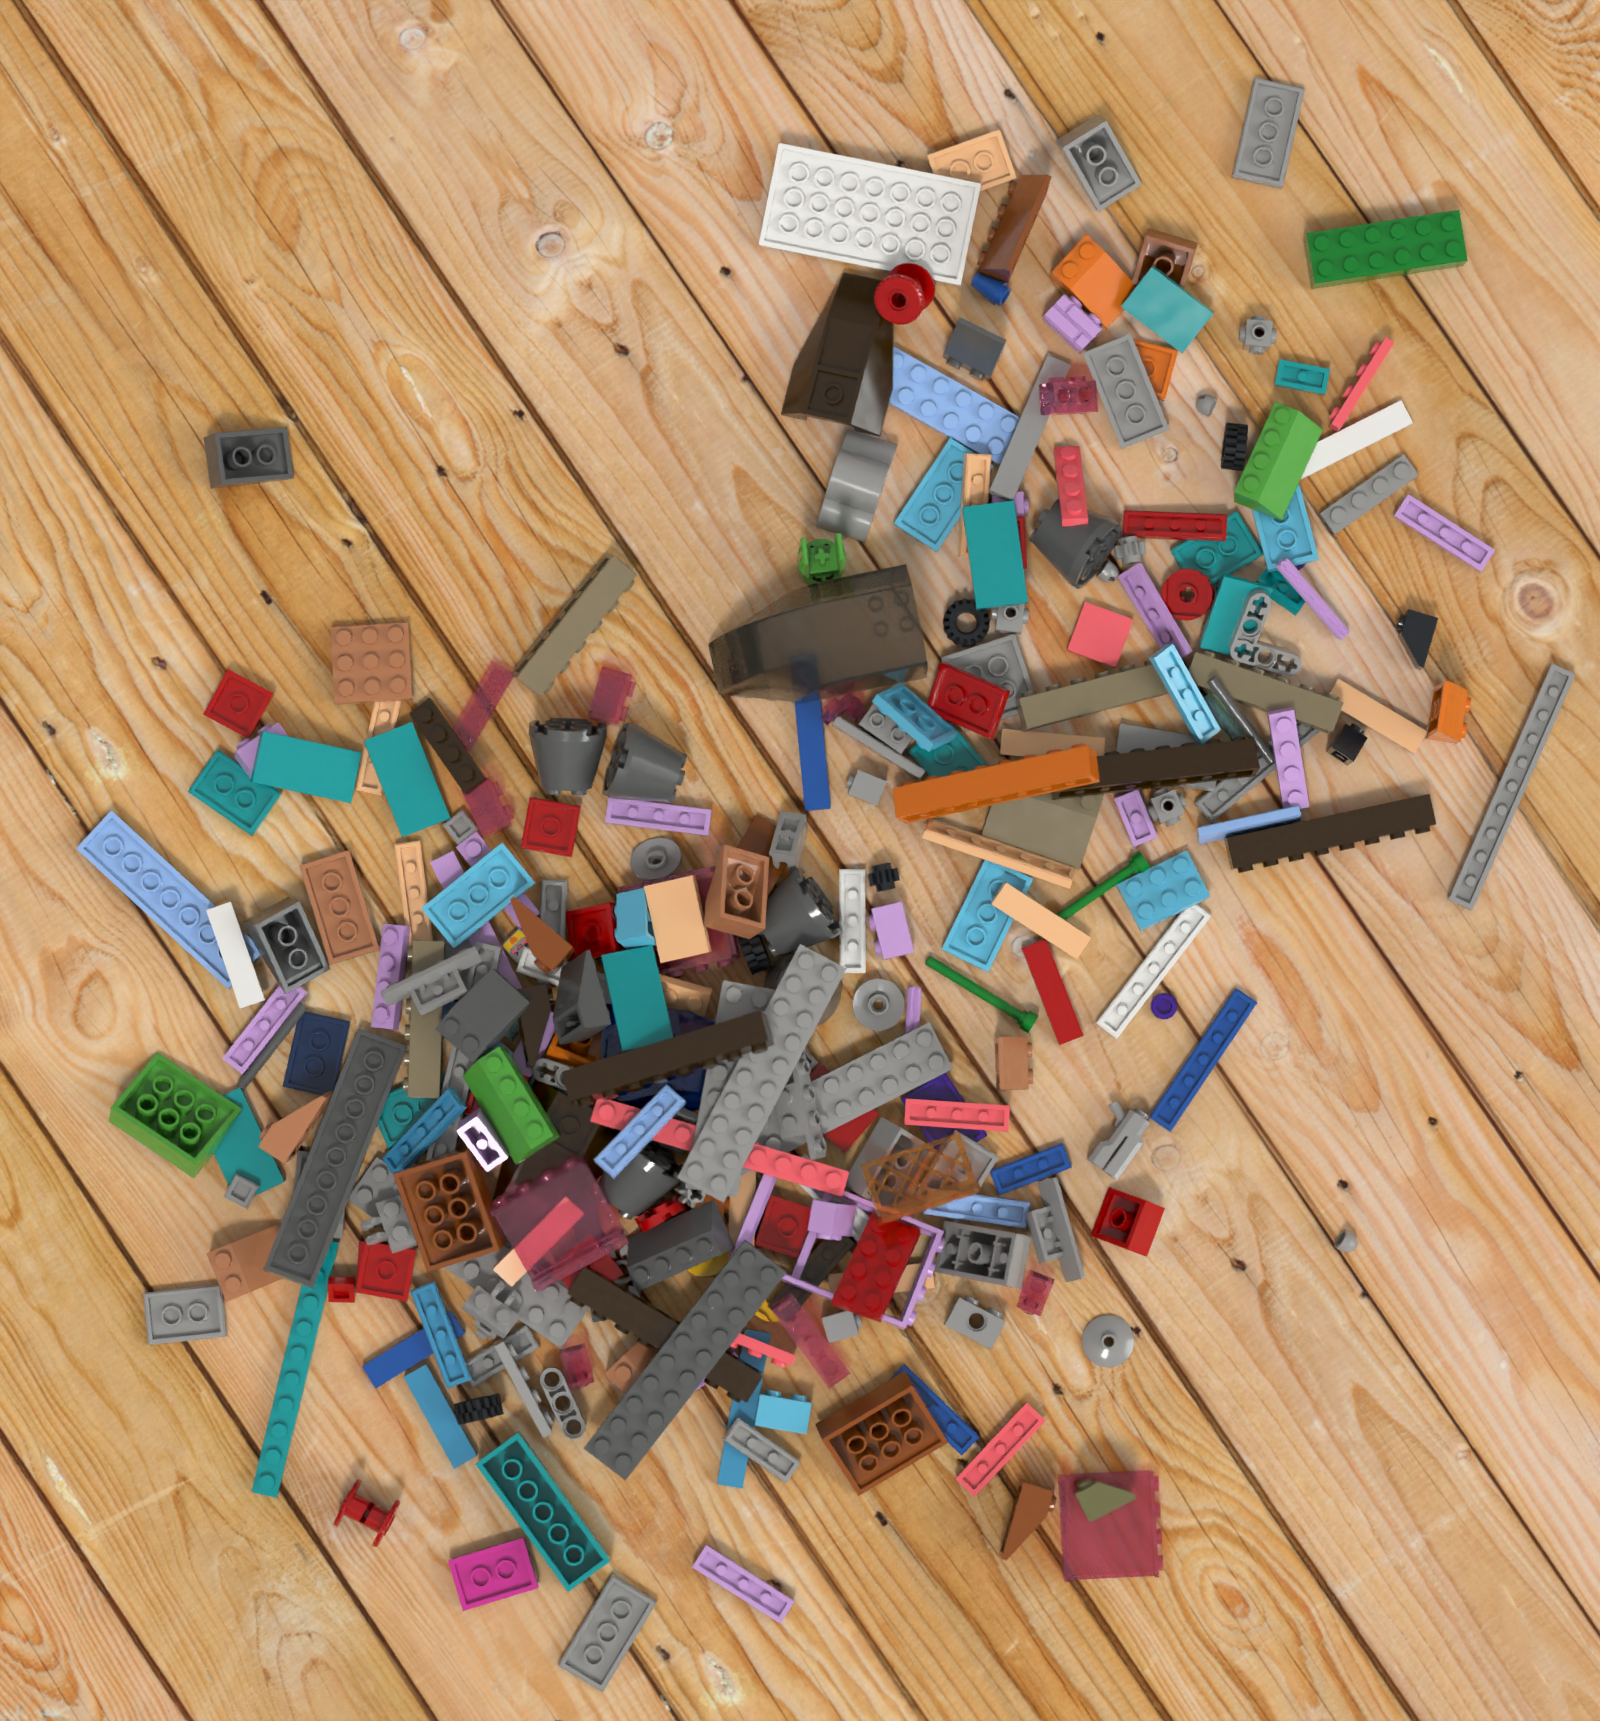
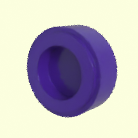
[1150,993,1177,1020]

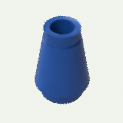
[971,272,1011,306]

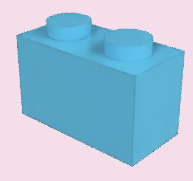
[614,888,656,950]
[755,1389,812,1434]

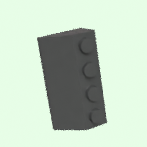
[627,1200,735,1291]

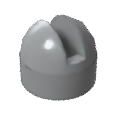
[1195,394,1217,417]
[1096,560,1119,583]
[1335,1230,1357,1253]

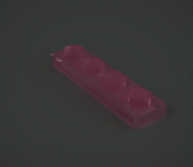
[453,661,514,753]
[769,1292,850,1389]

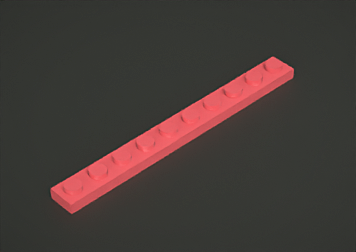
[590,1098,849,1197]

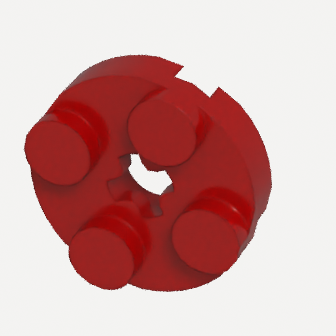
[1161,568,1214,621]
[634,1194,687,1233]

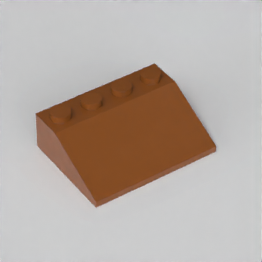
[977,174,1052,285]
[393,1146,507,1272]
[815,1371,948,1496]

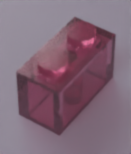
[588,666,636,727]
[461,777,514,839]

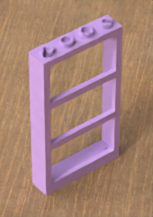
[729,1174,946,1330]

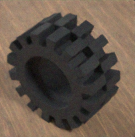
[1221,422,1248,471]
[943,598,990,647]
[737,934,772,975]
[453,1393,504,1425]

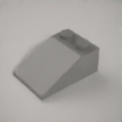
[1055,114,1142,212]

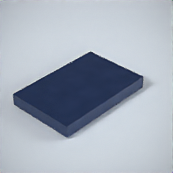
[282,1012,351,1095]

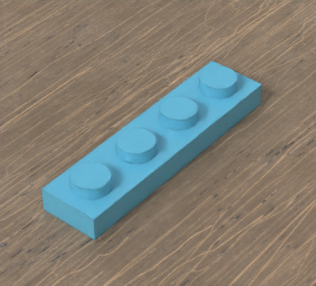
[1149,643,1221,744]

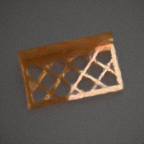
[860,1133,981,1226]

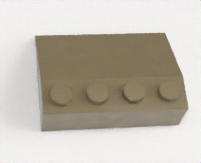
[981,793,1104,870]

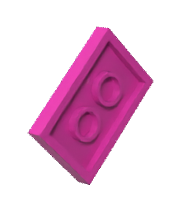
[448,1537,539,1611]

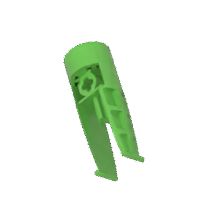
[797,533,846,589]

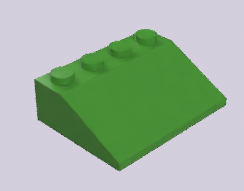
[109,1052,242,1178]

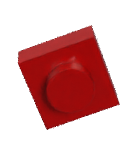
[328,1276,356,1303]

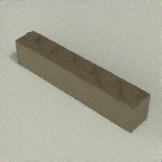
[511,553,636,696]
[1189,650,1343,735]
[1015,660,1169,732]
[403,941,445,1099]

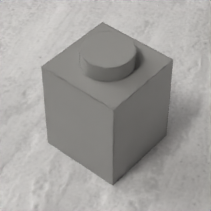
[845,770,887,807]
[821,1310,862,1343]

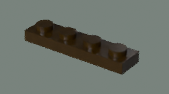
[409,698,487,795]
[767,1236,855,1323]

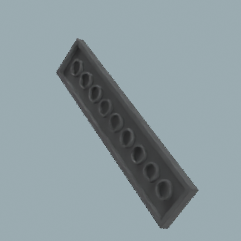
[263,1028,407,1289]
[584,1240,787,1481]

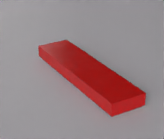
[1122,510,1227,542]
[1021,939,1084,1045]

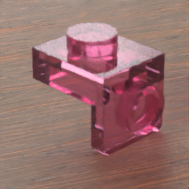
[821,692,866,725]
[1017,1270,1055,1316]
[560,1343,594,1388]

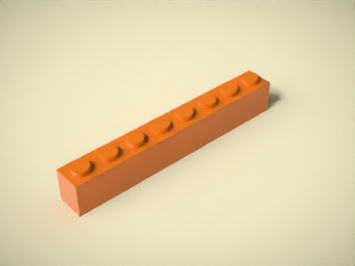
[893,744,1100,824]

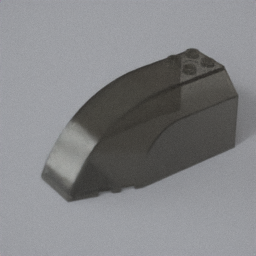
[708,564,928,704]

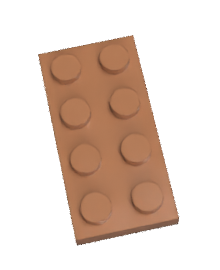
[299,850,380,965]

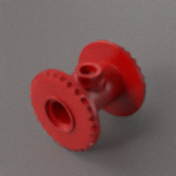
[874,263,935,325]
[333,1479,400,1547]

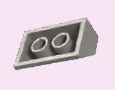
[845,1117,932,1211]

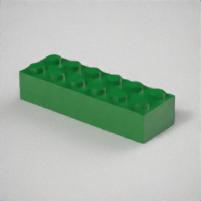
[1303,210,1468,289]

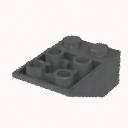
[553,950,611,1044]

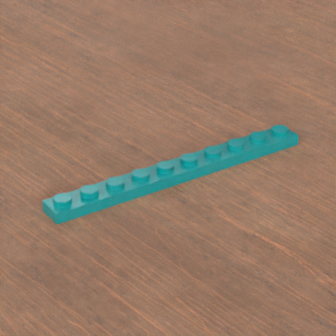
[251,1241,340,1498]

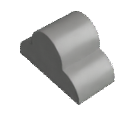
[816,429,897,543]
[934,1221,1031,1289]

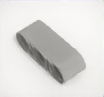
[540,1367,586,1439]

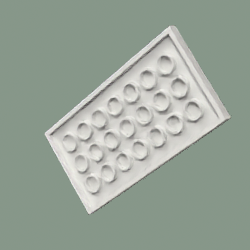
[759,143,981,286]

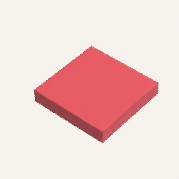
[1067,602,1133,668]

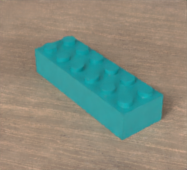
[476,1431,612,1592]

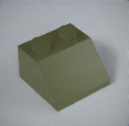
[1072,1477,1136,1522]

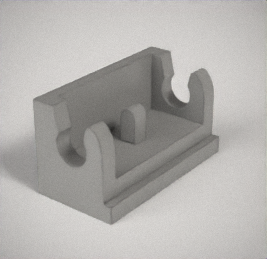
[769,811,808,872]

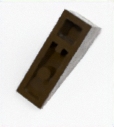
[517,984,554,1068]

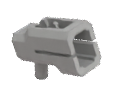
[1087,1100,1150,1180]

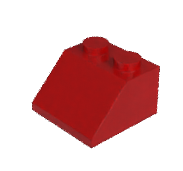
[1091,1187,1165,1257]

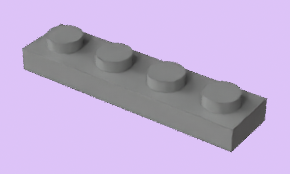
[1319,454,1419,535]
[494,1338,554,1438]

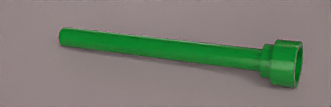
[1057,851,1151,920]
[925,956,1039,1033]

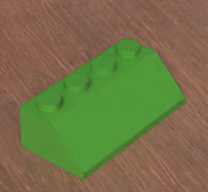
[1234,401,1323,521]
[462,1046,561,1165]

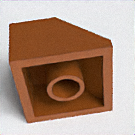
[1132,228,1198,288]

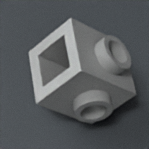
[1239,316,1277,354]
[991,604,1029,635]
[1147,787,1187,827]

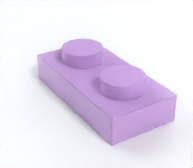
[1113,790,1157,847]

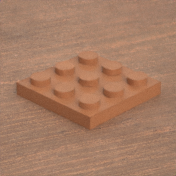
[331,622,413,705]

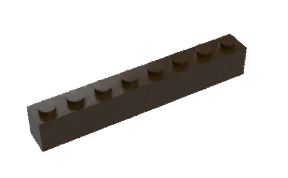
[1051,737,1260,800]
[1224,794,1436,873]
[562,1010,774,1108]
[567,1264,763,1403]

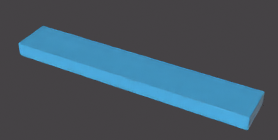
[717,1329,771,1489]

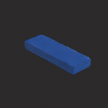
[990,1143,1072,1195]

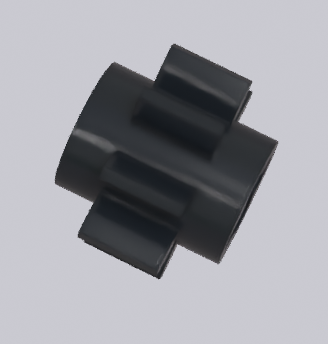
[868,863,900,892]

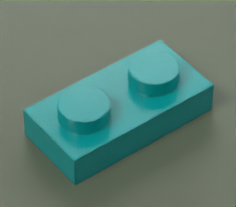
[1274,359,1330,396]
[1256,567,1305,616]

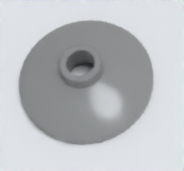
[630,838,682,881]
[852,979,905,1031]
[1082,1315,1134,1368]

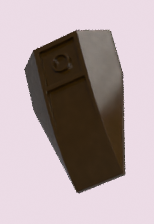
[781,272,894,437]
[492,1079,619,1244]

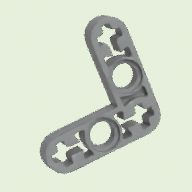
[1228,589,1301,676]

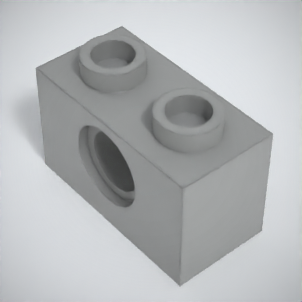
[858,703,913,755]
[944,1295,1006,1349]

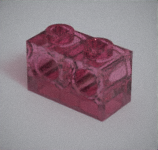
[1039,376,1098,416]

